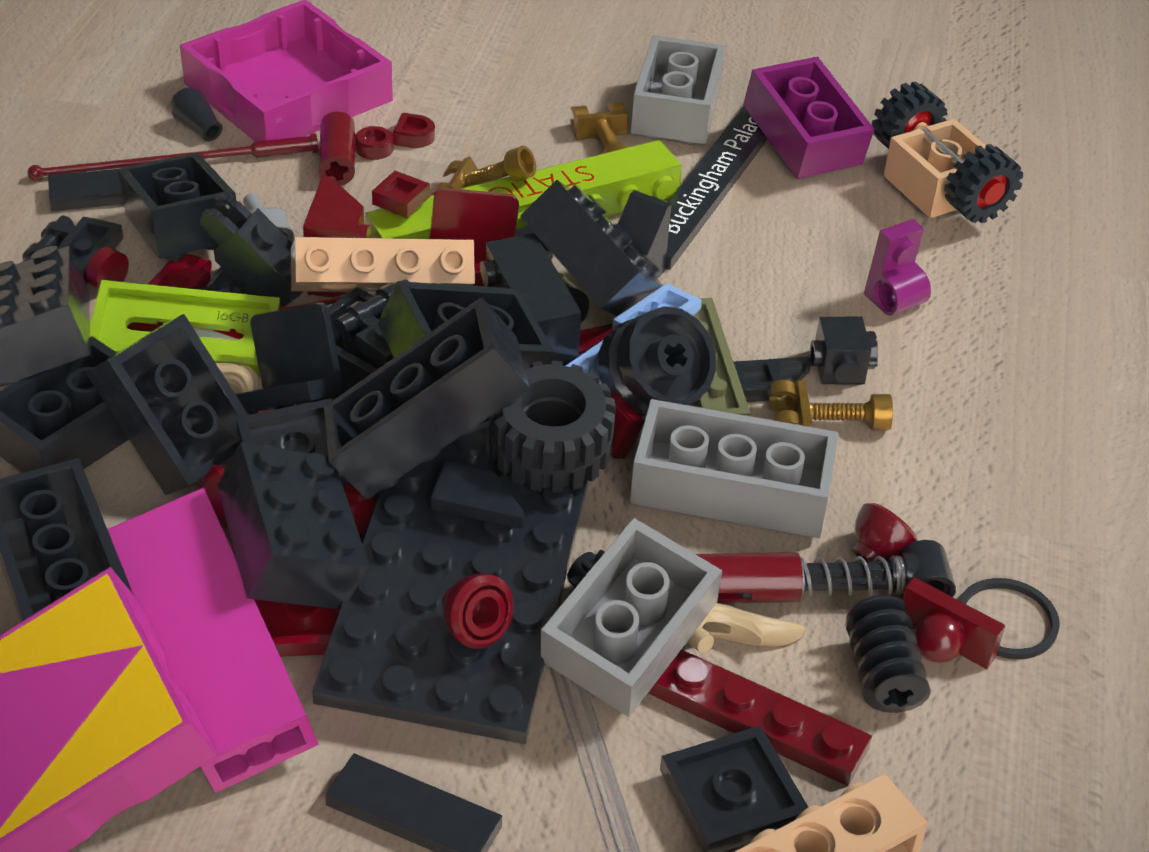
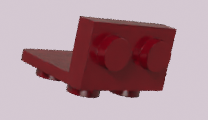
[429,188,519,287]

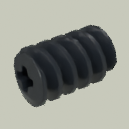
[845,595,931,713]

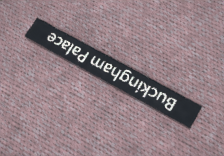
[665,106,768,270]

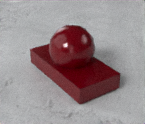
[902,577,1006,669]

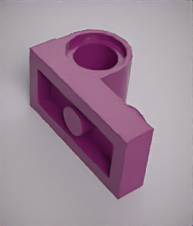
[864,219,931,316]

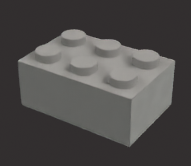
[631,35,726,144]
[541,518,722,717]

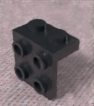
[236,302,344,413]

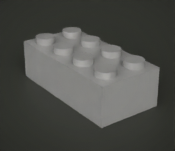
[630,399,839,538]

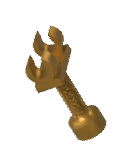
[570,101,629,154]
[430,145,536,196]
[769,380,893,430]

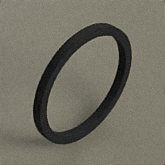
[959,578,1060,659]

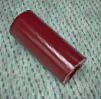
[319,111,355,185]

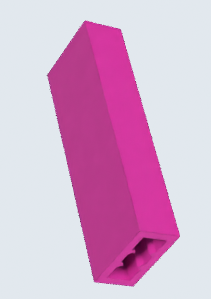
[107,488,319,793]

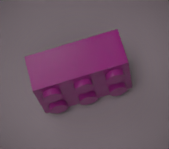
[743,56,875,179]

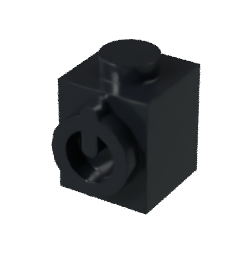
[810,316,878,384]

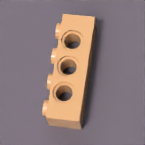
[291,237,475,292]
[735,773,928,852]

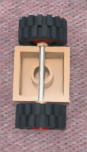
[872,82,1023,223]

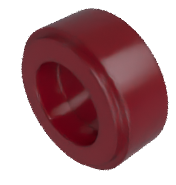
[355,126,394,160]
[86,247,129,289]

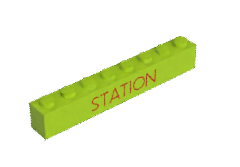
[365,140,682,239]

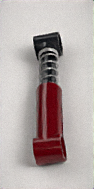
[696,540,956,604]

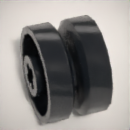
[598,306,716,417]

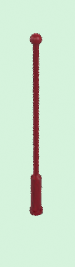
[27,133,319,181]

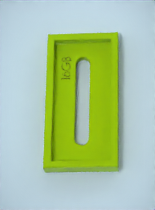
[90,280,280,377]

